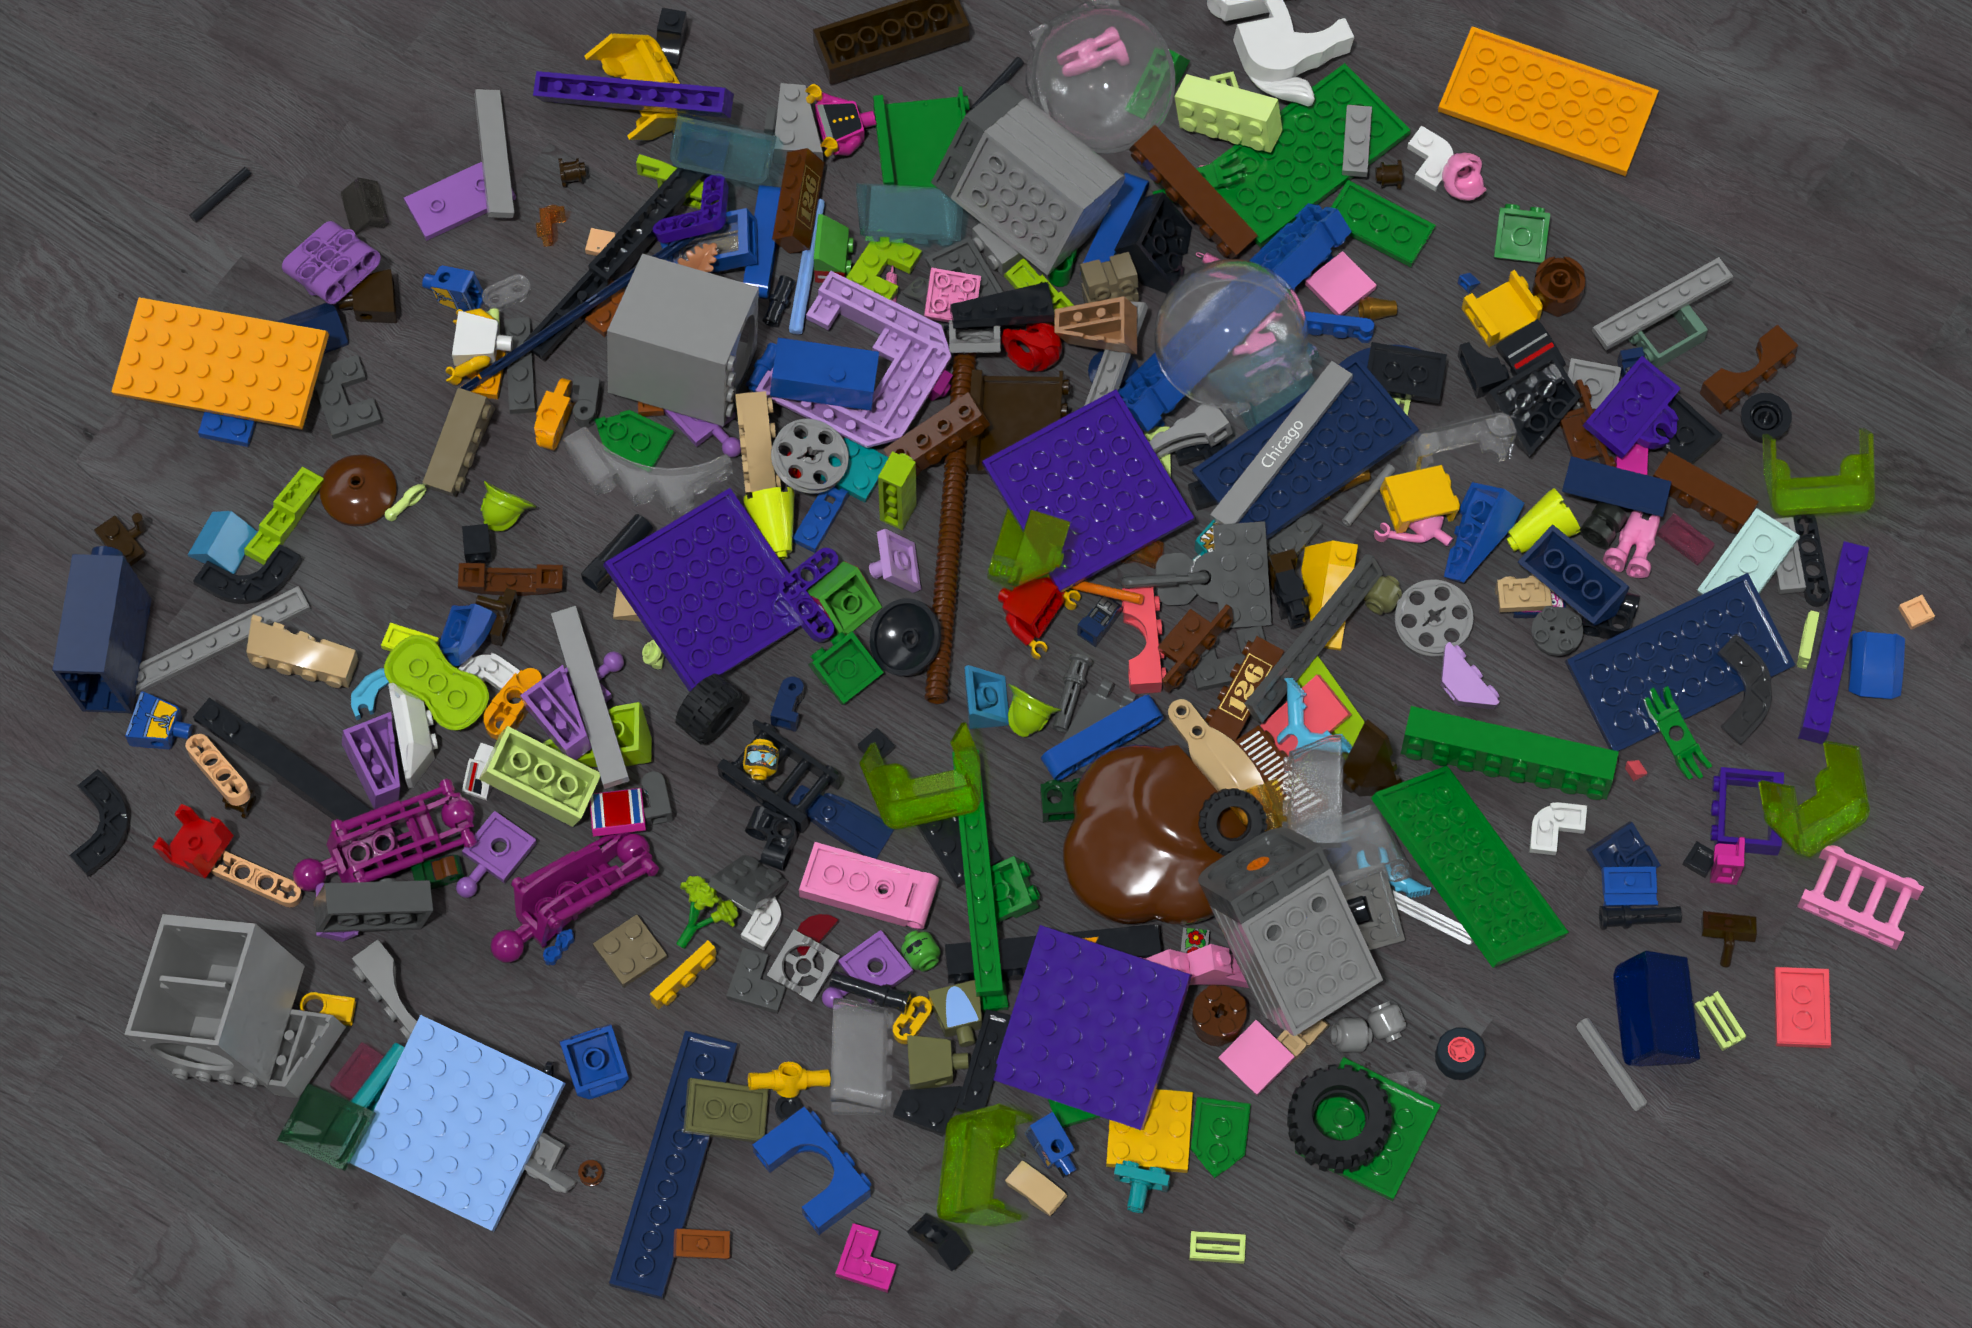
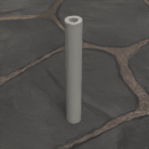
[1342,464,1395,526]

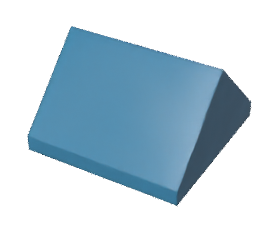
[188,511,258,574]
[965,665,1009,729]

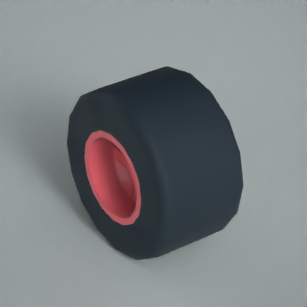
[1435,1027,1485,1080]

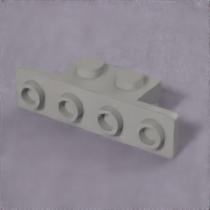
[524,1132,577,1193]

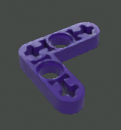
[653,173,729,243]
[775,548,838,643]

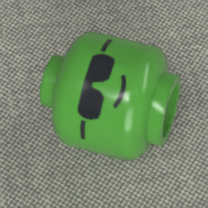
[901,931,941,972]

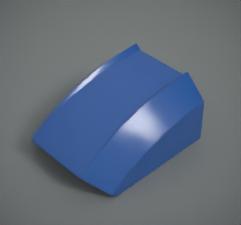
[438,604,497,666]
[1848,631,1905,699]
[559,1024,629,1100]

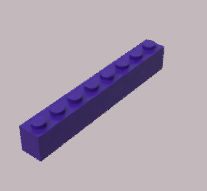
[533,71,734,118]
[1798,541,1869,745]

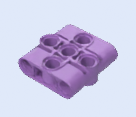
[282,221,381,304]

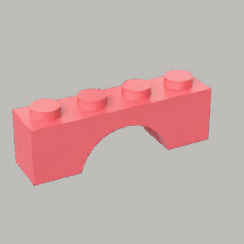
[1122,587,1166,694]

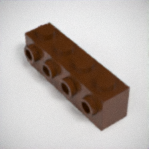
[883,392,990,477]

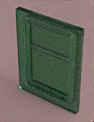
[277,1084,376,1171]

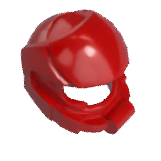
[1000,323,1062,372]

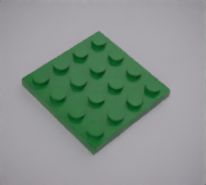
[1295,1057,1441,1202]

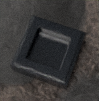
[1682,841,1714,878]

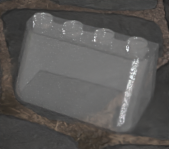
[1282,735,1343,848]
[831,998,893,1115]

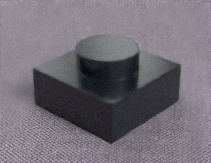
[858,728,895,766]

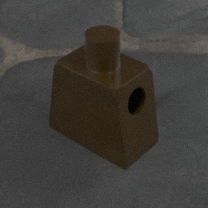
[338,269,397,323]

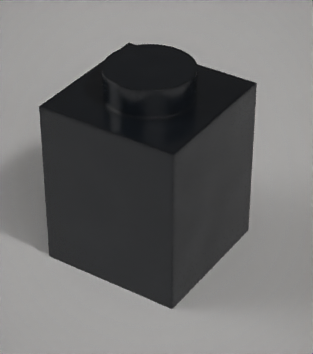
[462,524,492,564]

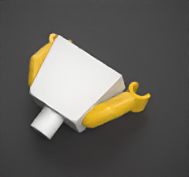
[446,308,513,385]

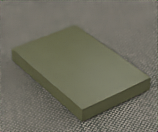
[683,1078,768,1143]

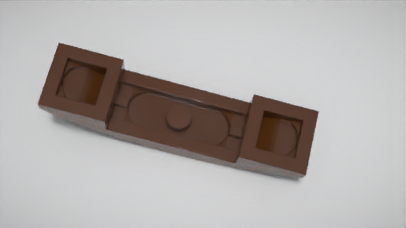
[458,563,563,596]

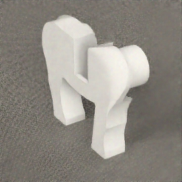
[1207,0,1354,106]

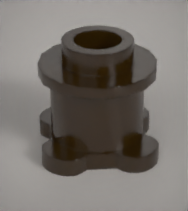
[558,158,586,187]
[1375,160,1403,189]
[222,786,256,819]

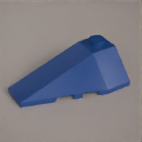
[1444,482,1525,583]

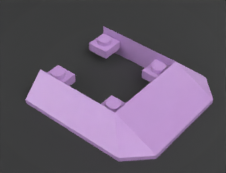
[755,271,951,448]

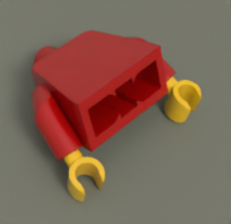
[998,577,1081,660]

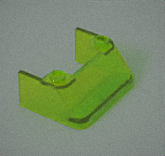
[1763,428,1875,516]
[987,507,1070,587]
[859,722,981,829]
[1758,741,1870,857]
[937,1104,1033,1227]

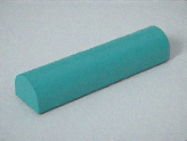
[330,1043,405,1145]

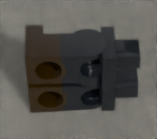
[1268,549,1309,629]

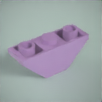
[1440,642,1500,710]

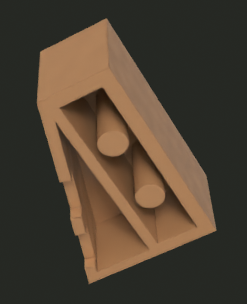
[1055,296,1137,354]

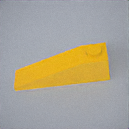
[1301,540,1358,651]

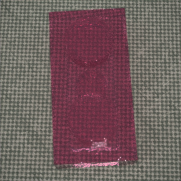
[1657,513,1715,566]
[330,1042,384,1101]

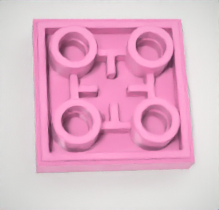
[1305,251,1377,316]
[924,268,981,322]
[1218,1020,1295,1096]

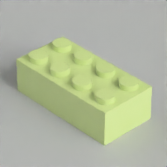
[1174,74,1282,153]
[479,726,600,827]

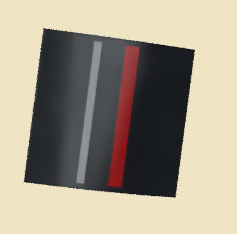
[1496,319,1566,377]

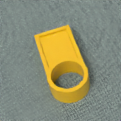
[300,992,357,1026]

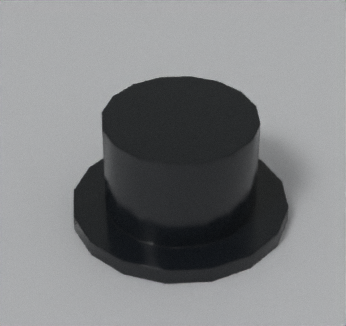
[1741,393,1792,443]

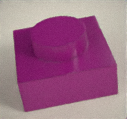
[927,370,953,401]

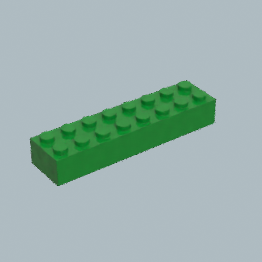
[1400,706,1619,800]

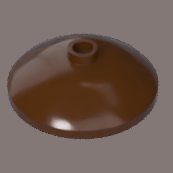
[320,454,397,526]

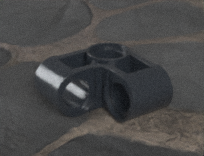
[1581,592,1640,639]
[745,806,798,871]

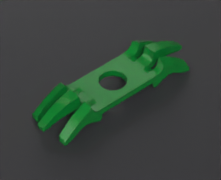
[1152,153,1246,203]
[1644,686,1712,780]

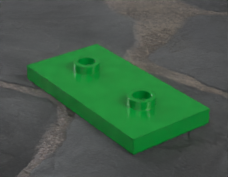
[1331,180,1436,267]

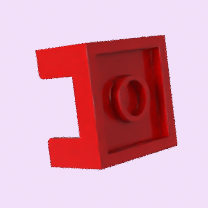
[152,804,234,879]

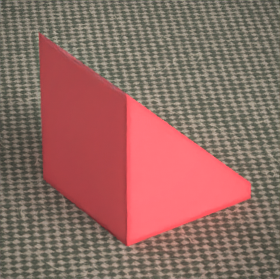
[1625,760,1648,781]

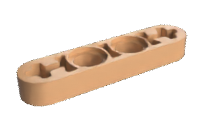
[185,734,251,806]
[210,851,303,908]

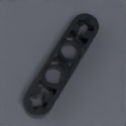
[1793,511,1830,607]

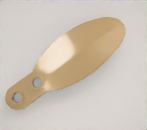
[1168,699,1273,831]

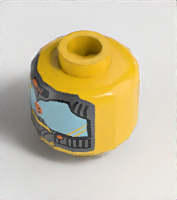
[743,739,779,780]

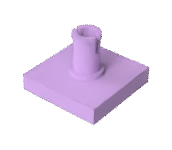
[869,529,921,593]

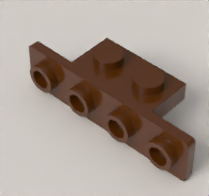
[1559,379,1616,467]
[1158,604,1233,693]

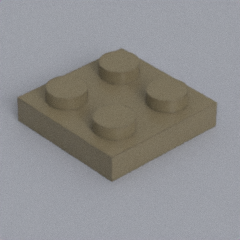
[593,914,668,988]

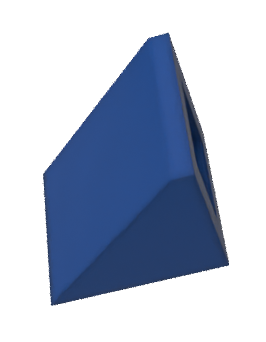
[1458,273,1481,293]

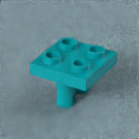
[1114,1160,1170,1214]

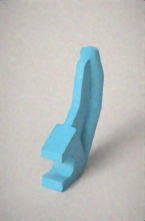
[351,668,389,720]

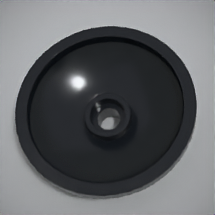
[870,598,941,676]

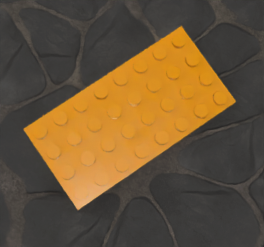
[1438,26,1659,176]
[111,297,329,430]

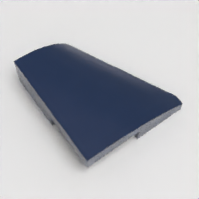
[1586,821,1661,870]

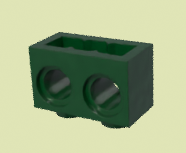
[1040,778,1081,823]

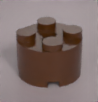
[1532,256,1585,317]
[1191,985,1247,1047]

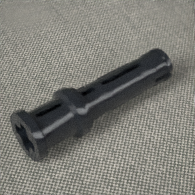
[1599,905,1682,930]
[829,971,912,1015]

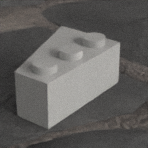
[773,83,823,164]
[265,1009,346,1098]

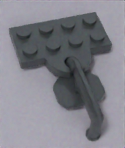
[1120,521,1272,628]

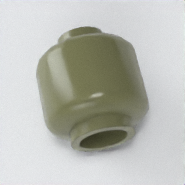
[1364,575,1402,615]

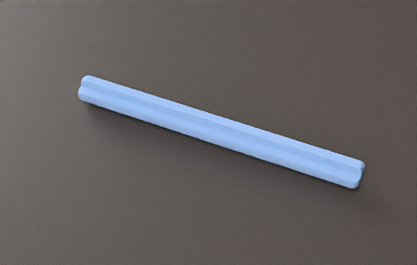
[789,199,825,335]

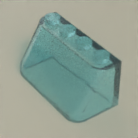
[670,112,777,184]
[856,183,963,245]

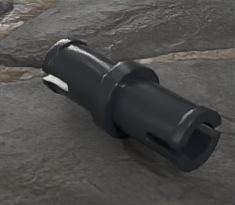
[762,275,795,327]

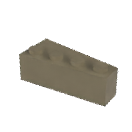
[422,388,495,498]

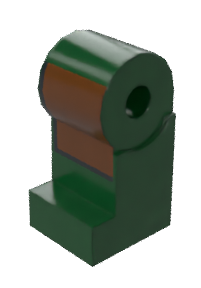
[411,855,464,890]

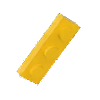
[650,940,717,1010]

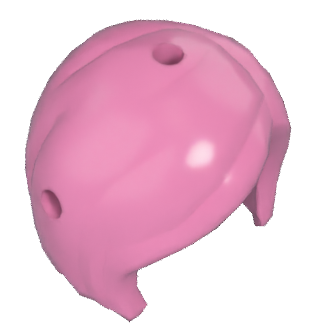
[1442,153,1486,201]

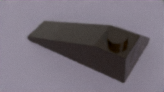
[1339,719,1402,797]

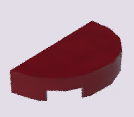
[797,914,839,962]

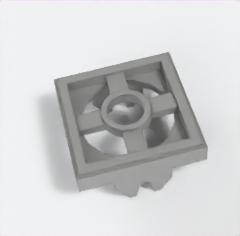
[949,320,1000,353]
[767,930,840,1002]

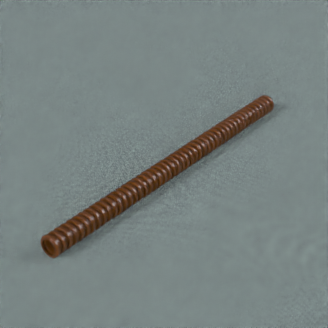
[925,353,977,704]

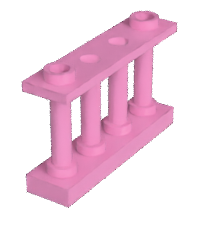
[1797,844,1924,950]

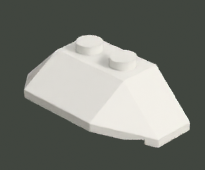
[388,683,438,789]

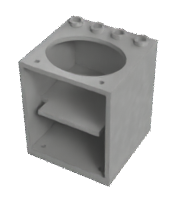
[607,254,759,426]
[124,914,305,1088]

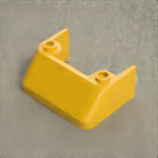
[584,33,695,140]

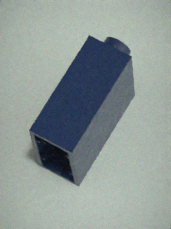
[52,546,152,713]

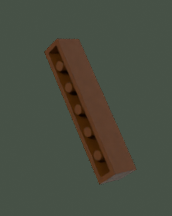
[1129,125,1258,259]

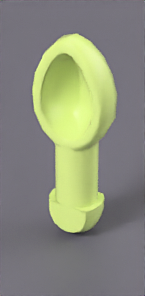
[385,484,426,521]

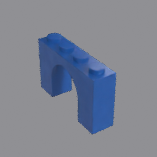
[752,1106,872,1235]

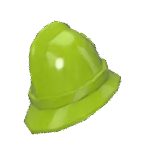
[481,481,536,531]
[1008,684,1061,737]

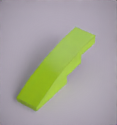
[636,154,728,212]
[1003,258,1074,326]
[244,467,324,565]

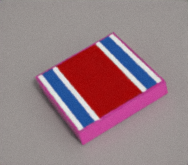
[590,788,646,837]

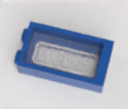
[660,208,757,273]

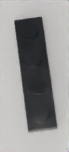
[956,1009,1011,1118]

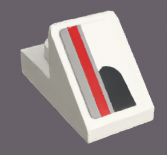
[462,743,494,801]

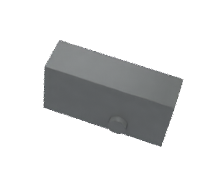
[313,878,433,932]

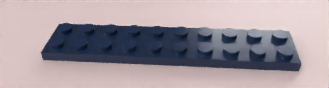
[609,1031,737,1300]

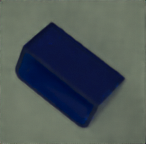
[1613,951,1700,1067]

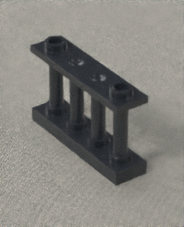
[717,719,840,833]

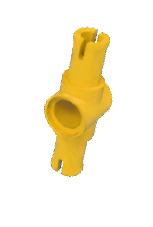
[748,1061,831,1098]

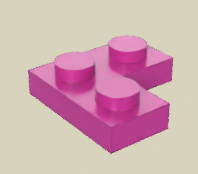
[835,1223,896,1293]

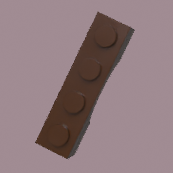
[1700,324,1798,415]

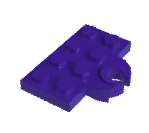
[1582,356,1681,459]

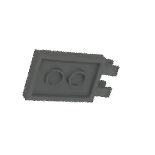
[1061,679,1137,775]

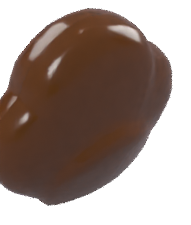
[1063,745,1246,925]

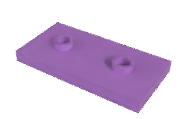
[404,162,516,241]

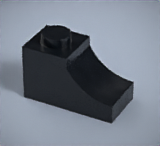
[656,8,688,69]
[1458,342,1509,399]
[907,1213,971,1271]

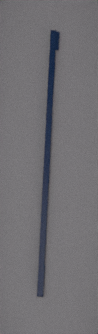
[460,235,700,391]

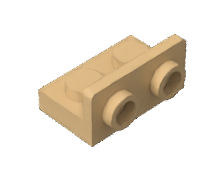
[1495,575,1552,612]

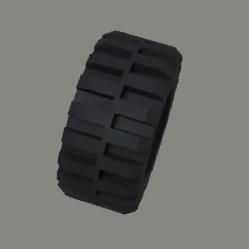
[1287,1064,1392,1174]

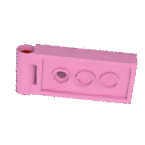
[799,842,939,929]

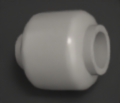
[1367,1001,1406,1043]
[1330,1017,1372,1053]

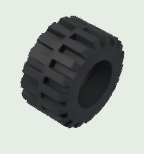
[675,674,743,745]
[1198,788,1267,856]

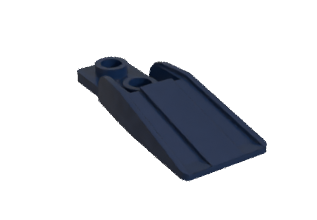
[789,785,895,859]

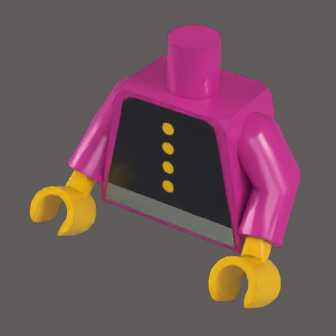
[805,84,876,157]

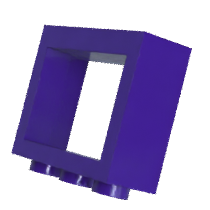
[1710,767,1784,856]

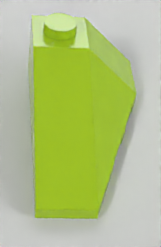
[543,702,652,767]

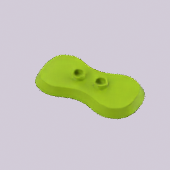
[384,635,489,730]

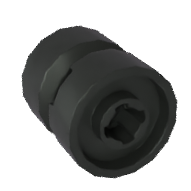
[1580,501,1627,549]

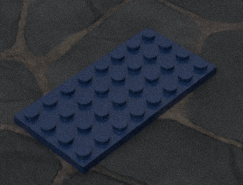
[1192,356,1419,540]
[1565,573,1795,751]

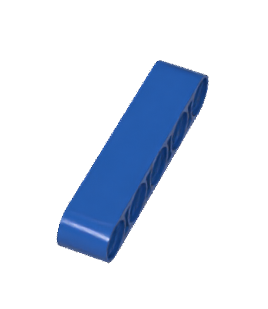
[1080,172,1149,276]
[743,185,781,299]
[1041,695,1164,780]

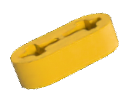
[893,996,932,1044]

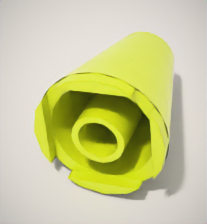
[743,487,795,560]
[1506,488,1581,553]

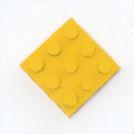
[1106,1089,1193,1173]

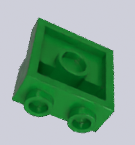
[1494,204,1550,264]
[808,631,884,705]
[990,856,1040,923]

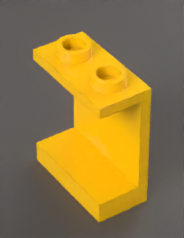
[1462,270,1543,347]
[1380,465,1460,534]

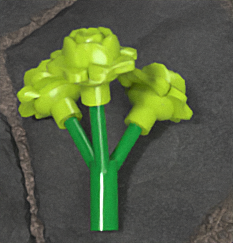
[676,876,739,949]

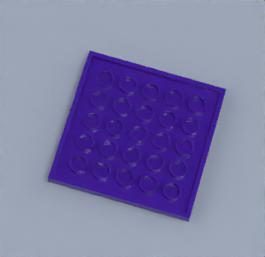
[982,389,1194,593]
[603,488,816,692]
[993,925,1192,1130]

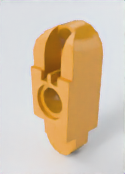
[534,378,575,451]
[484,668,542,740]

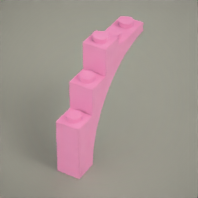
[1140,944,1249,988]

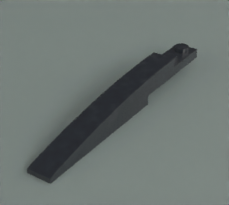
[523,159,705,360]
[193,697,413,862]

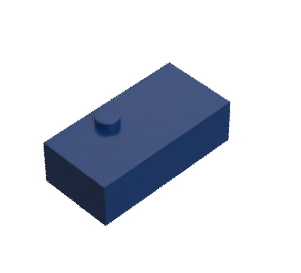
[770,338,879,410]

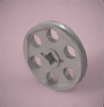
[771,419,849,494]
[1395,580,1473,656]

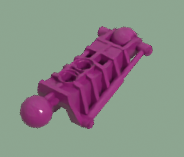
[293,778,477,892]
[491,832,659,963]

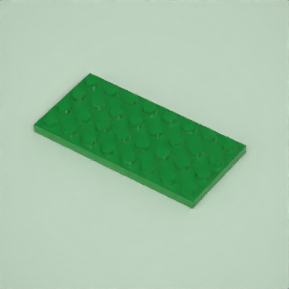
[1201,63,1411,248]
[1371,766,1569,968]

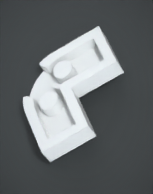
[1407,126,1454,192]
[458,653,520,690]
[1529,802,1587,855]
[732,897,781,950]

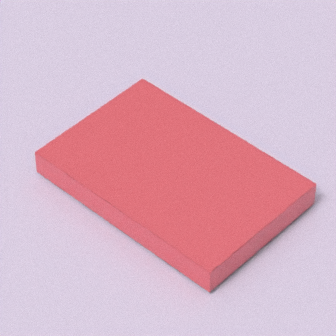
[1260,675,1352,766]
[1774,967,1831,1048]

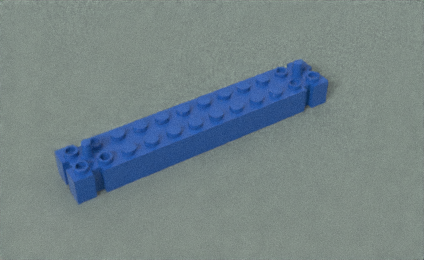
[1118,203,1352,431]

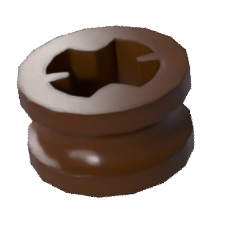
[578,1160,604,1187]

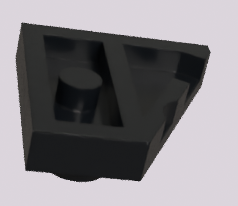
[893,1086,962,1137]

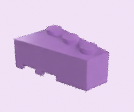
[520,665,592,760]
[342,712,400,809]

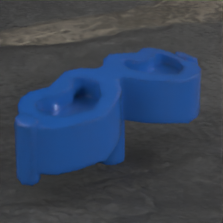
[543,929,574,966]

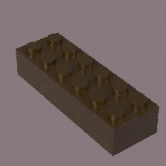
[813,0,969,85]

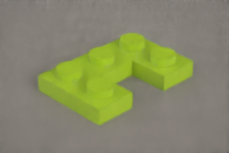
[846,230,922,300]

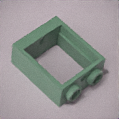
[1628,305,1708,368]

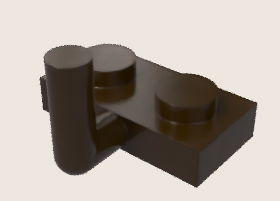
[94,513,146,567]
[475,588,518,646]
[1701,911,1757,968]

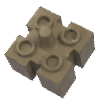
[1080,252,1139,303]

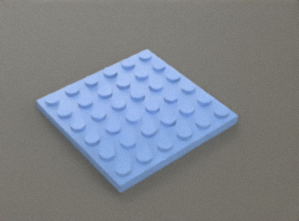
[349,1015,566,1232]

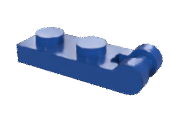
[1302,311,1374,343]
[792,481,849,553]

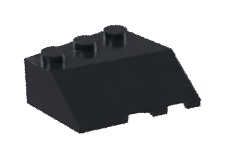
[1114,192,1192,297]
[1485,353,1581,457]

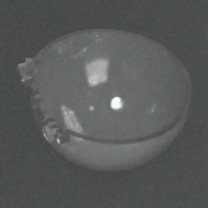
[1025,0,1175,155]
[1154,259,1313,418]

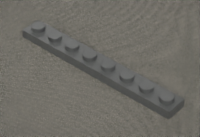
[1244,554,1384,723]

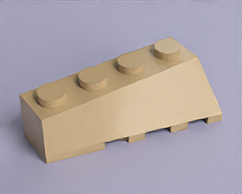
[735,391,781,499]
[246,614,359,688]

